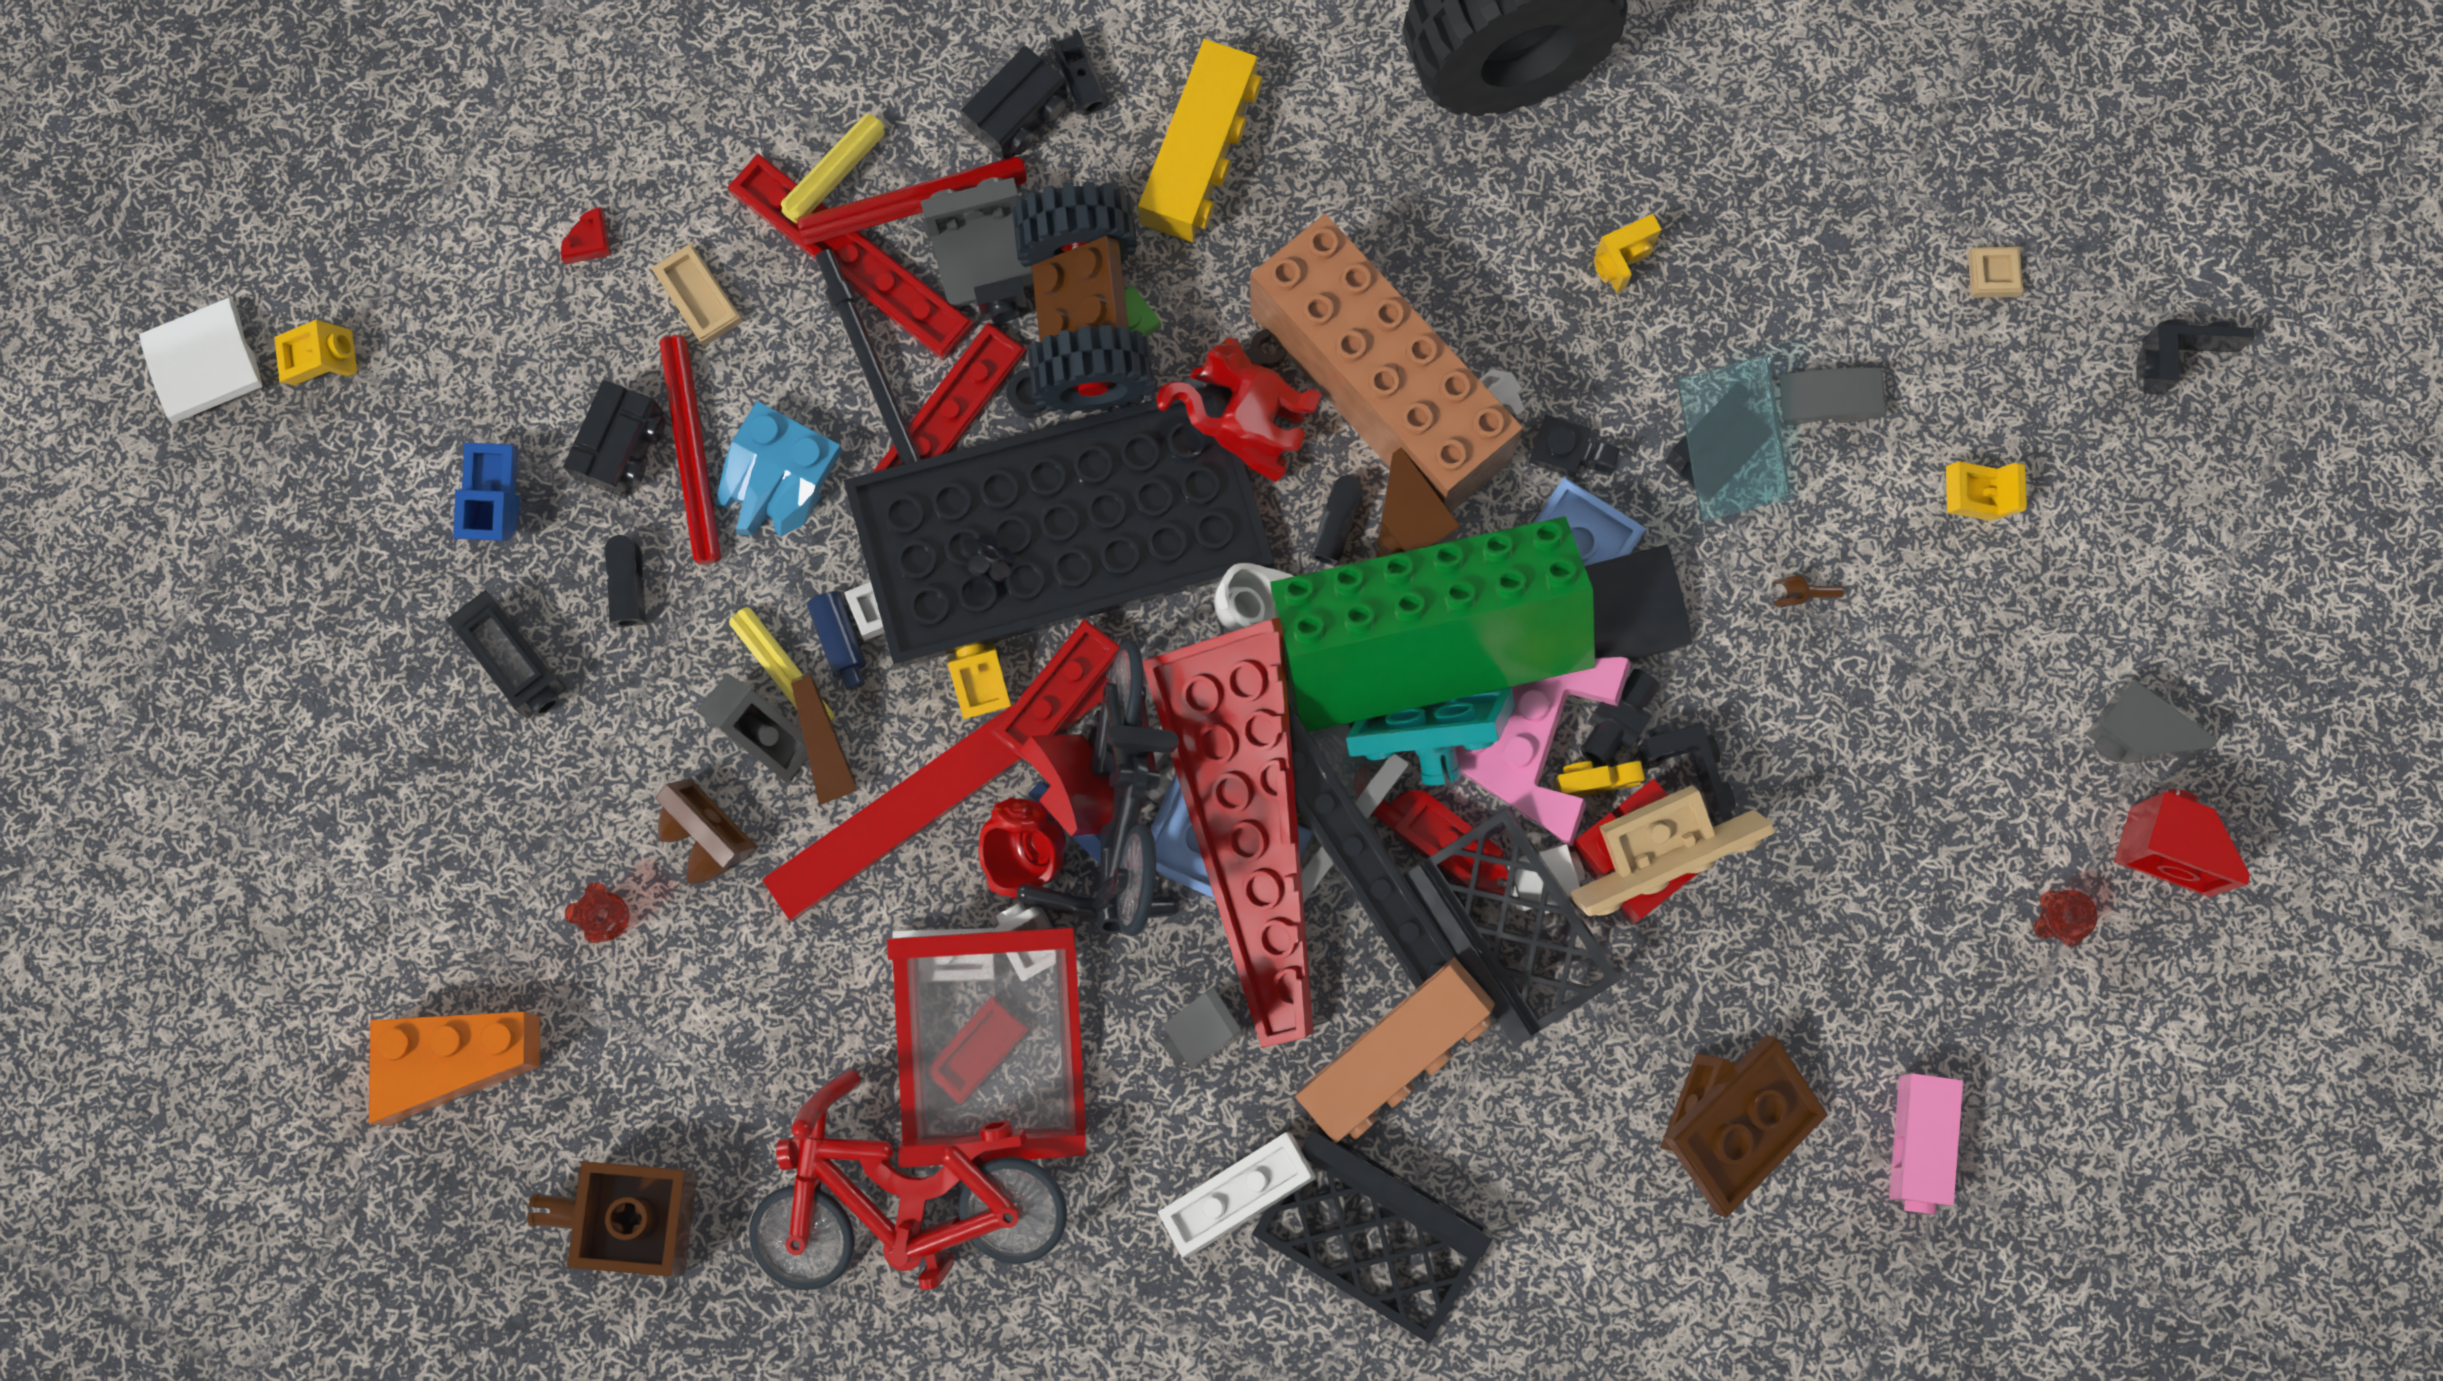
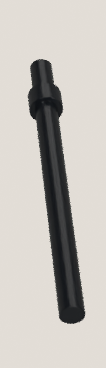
[815,249,921,465]

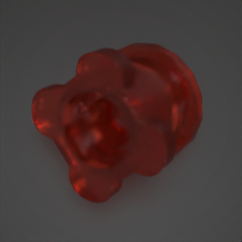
[564,882,630,944]
[2033,890,2097,947]

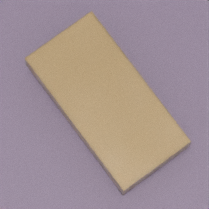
[651,243,743,347]

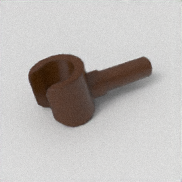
[1772,575,1844,608]

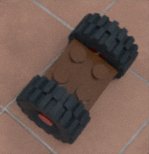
[1012,182,1154,414]

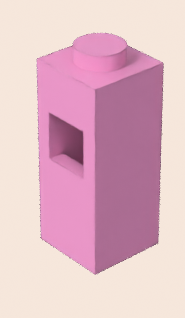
[1889,1073,1963,1215]

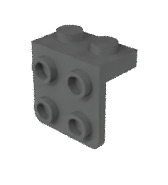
[920,177,1034,307]

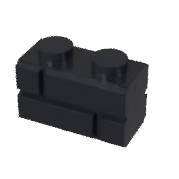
[960,46,1068,160]
[563,380,666,498]

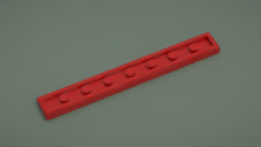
[762,675,1109,922]

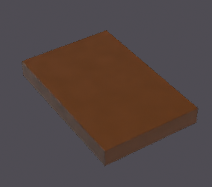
[1663,1035,1828,1218]

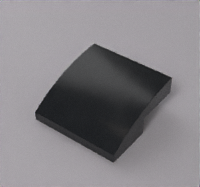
[1585,544,1693,662]

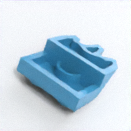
[715,401,843,537]

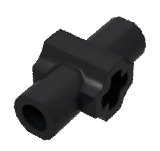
[1580,668,1661,766]

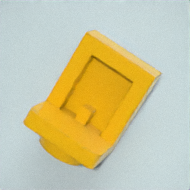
[1946,461,2027,521]

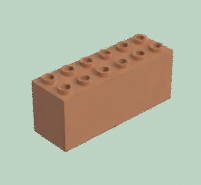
[1250,213,1523,513]

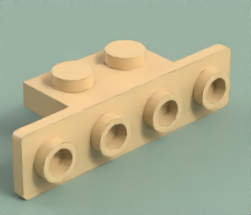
[1571,785,1775,916]

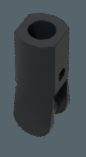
[1049,28,1110,116]
[1308,475,1363,567]
[604,535,646,627]

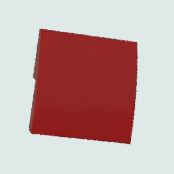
[1019,734,1114,836]

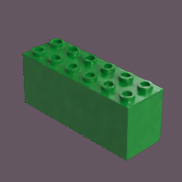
[1270,516,1595,732]

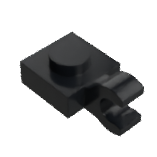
[1529,414,1620,478]

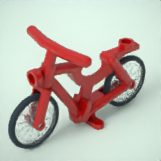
[749,1070,1067,1290]

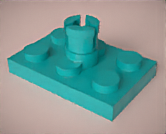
[1346,687,1515,786]

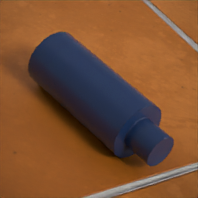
[806,591,866,691]

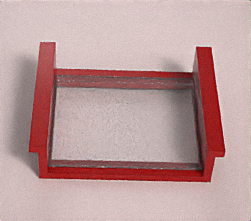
[887,927,1086,1168]

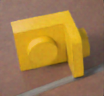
[1594,214,1662,293]
[274,320,357,386]
[947,643,1011,719]

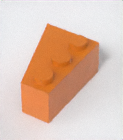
[369,1012,540,1126]

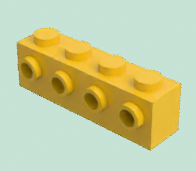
[1138,39,1263,242]

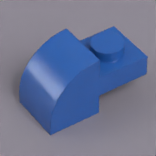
[453,443,521,541]

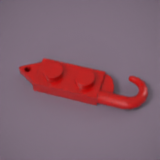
[1353,763,1514,895]

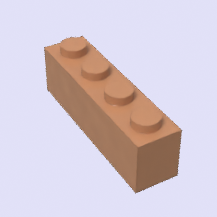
[1295,957,1495,1143]

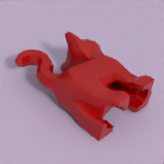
[1156,338,1322,482]

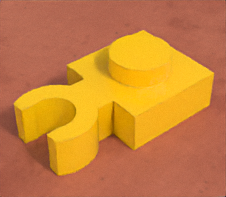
[1553,761,1645,798]

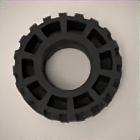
[1403,0,1628,117]

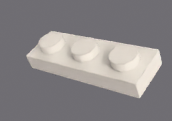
[1158,1132,1316,1258]

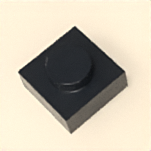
[974,276,1028,323]

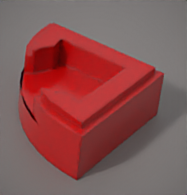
[561,207,611,264]

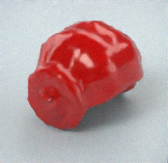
[978,797,1066,898]

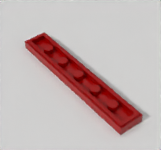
[727,153,974,361]

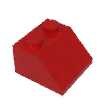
[2113,789,2250,897]

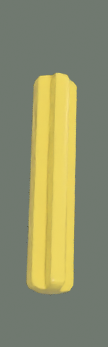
[781,113,885,223]
[729,607,834,721]

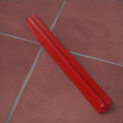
[797,156,1027,245]
[659,335,721,565]

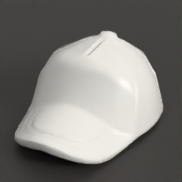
[1214,563,1294,632]

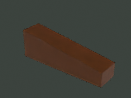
[791,672,858,806]

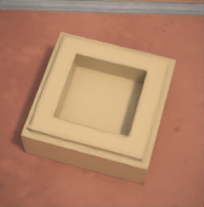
[1968,247,2023,298]

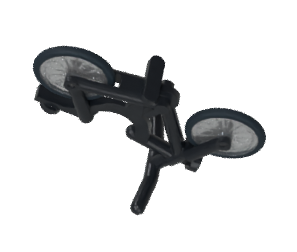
[1016,641,1179,936]

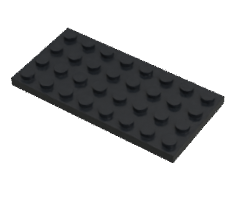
[843,385,1274,669]

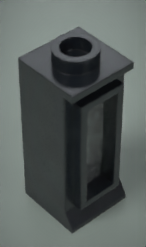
[446,589,567,719]

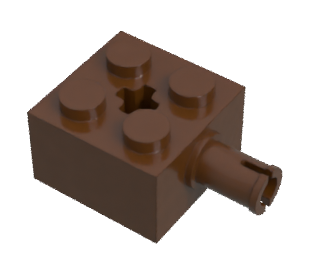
[527,1161,698,1277]

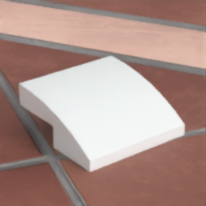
[139,298,263,424]

